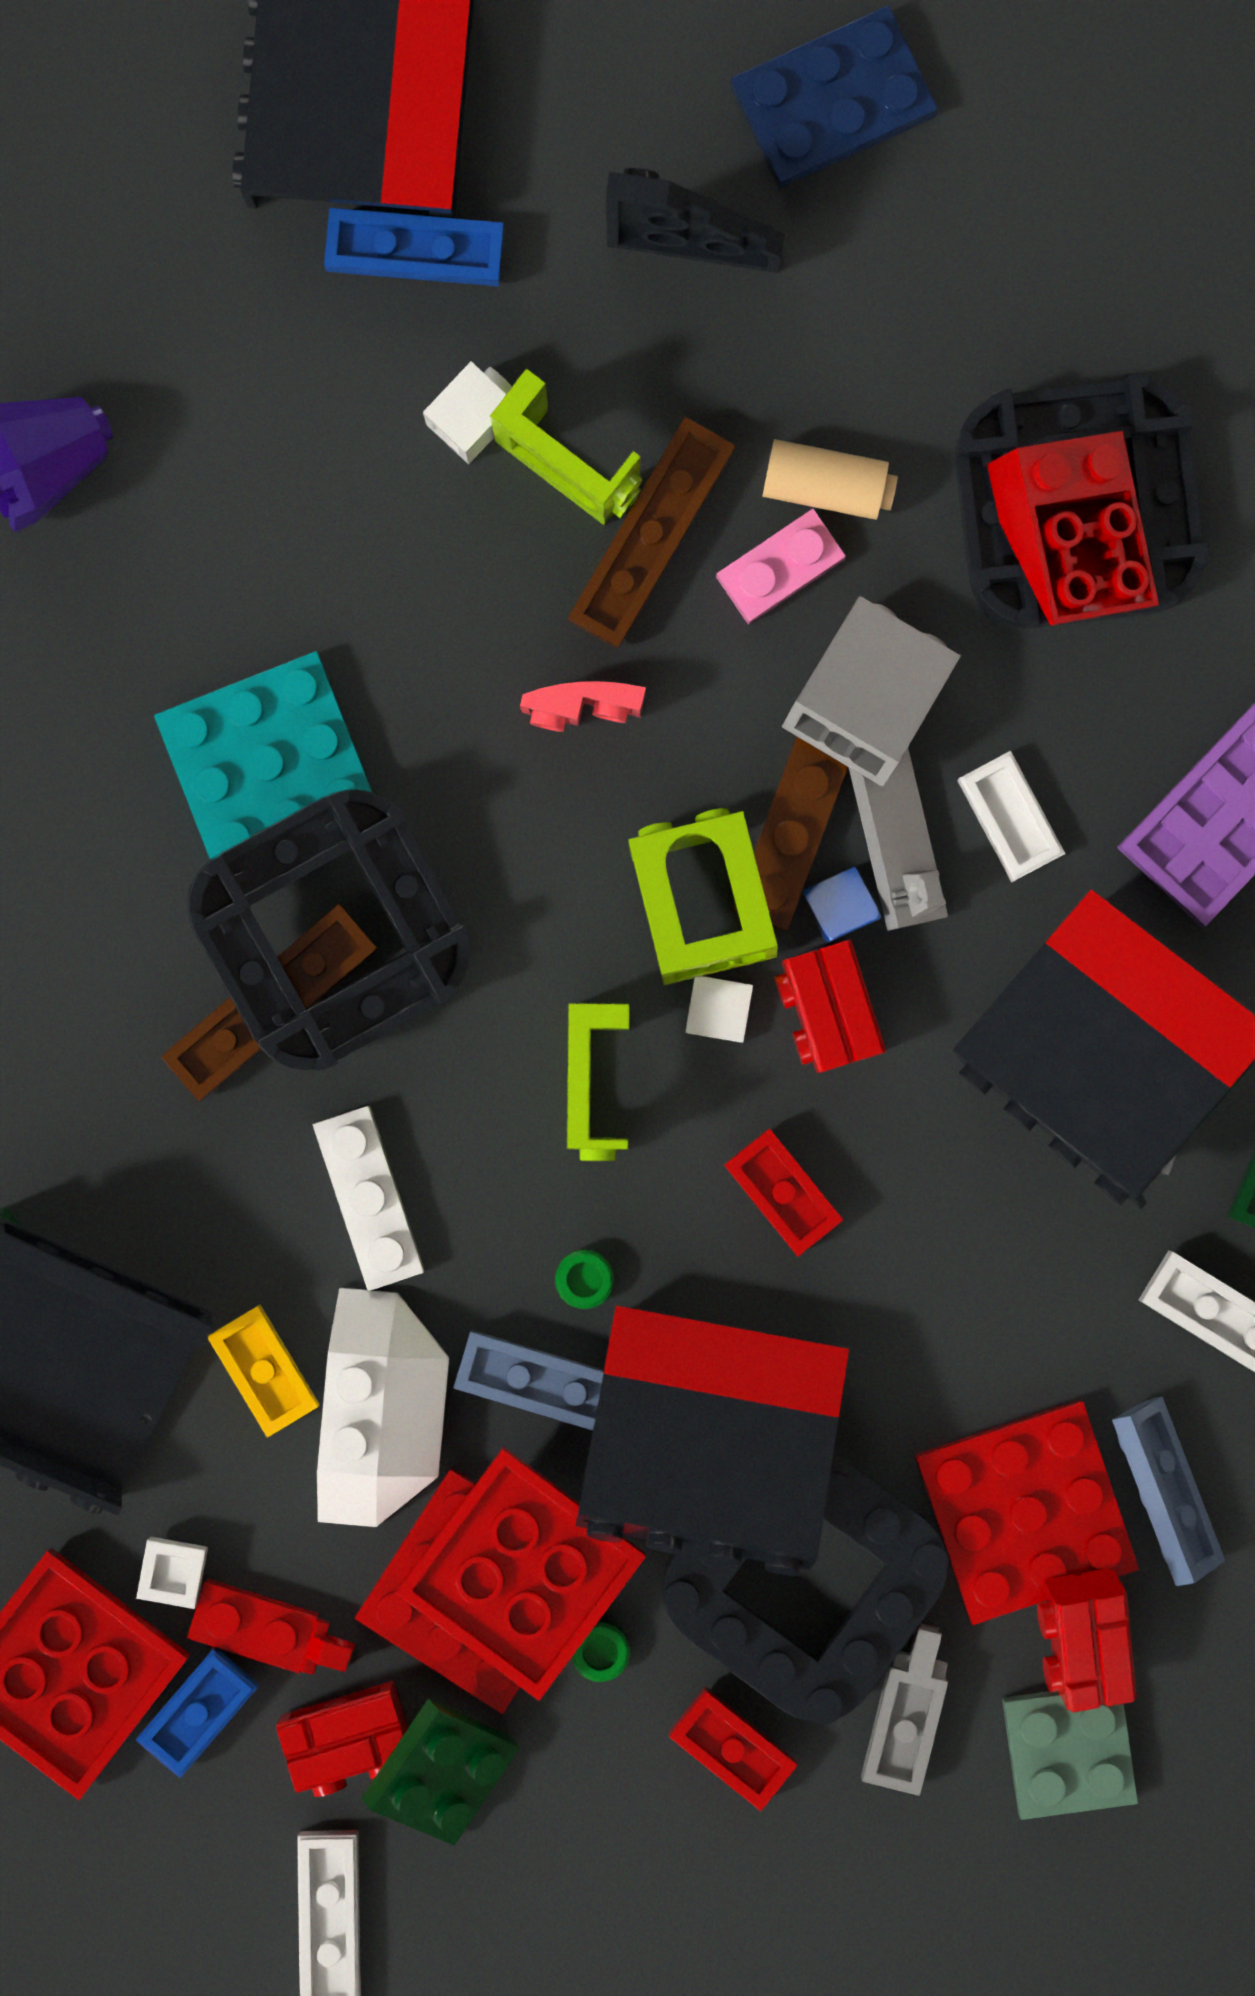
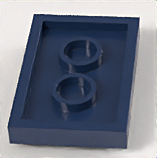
[730,5,938,189]

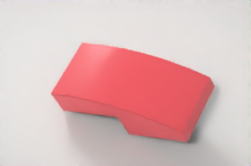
[520,681,646,732]

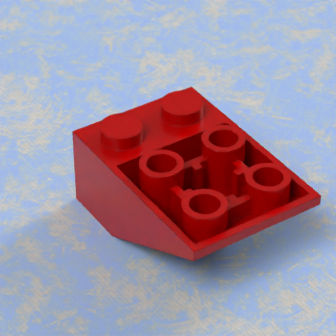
[987,431,1159,626]

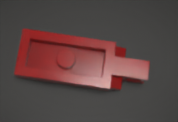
[187,1578,355,1675]

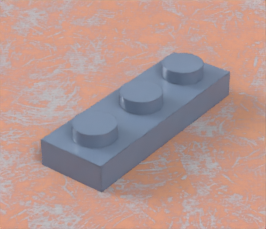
[453,1330,604,1430]
[1112,1396,1225,1586]

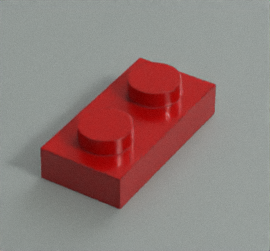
[723,1128,843,1257]
[668,1686,798,1811]

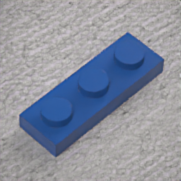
[324,208,504,287]

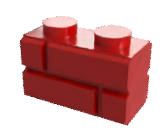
[775,939,887,1073]
[1037,1568,1137,1713]
[276,1680,409,1797]

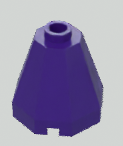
[0,397,113,532]

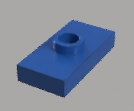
[136,1647,260,1778]

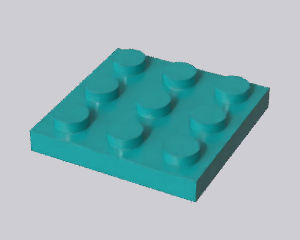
[154,651,373,859]

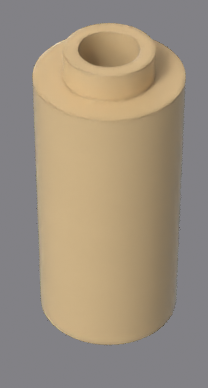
[762,439,898,520]

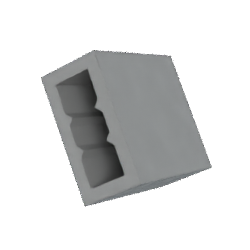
[782,596,961,787]

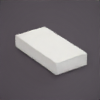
[957,751,1065,882]

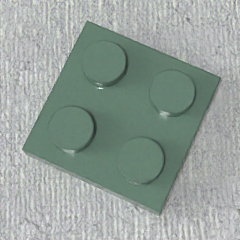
[1002,1691,1138,1820]

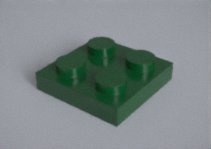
[361,1698,520,1846]

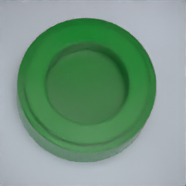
[555,1249,614,1309]
[572,1619,630,1682]

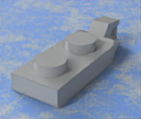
[861,1623,948,1796]

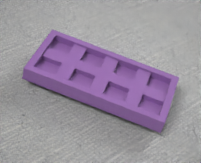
[1117,702,1255,928]

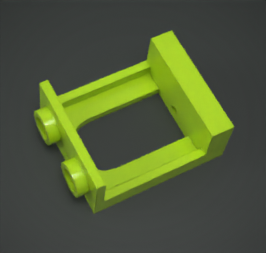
[490,369,642,526]
[628,808,778,985]
[567,1004,629,1161]

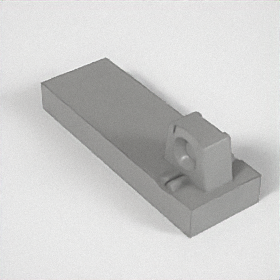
[849,748,948,931]

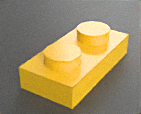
[208,1305,320,1438]

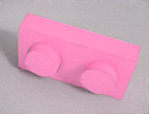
[716,509,846,625]

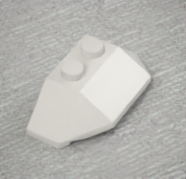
[317,1287,450,1527]

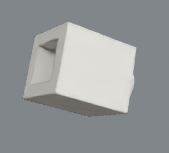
[423,361,512,464]

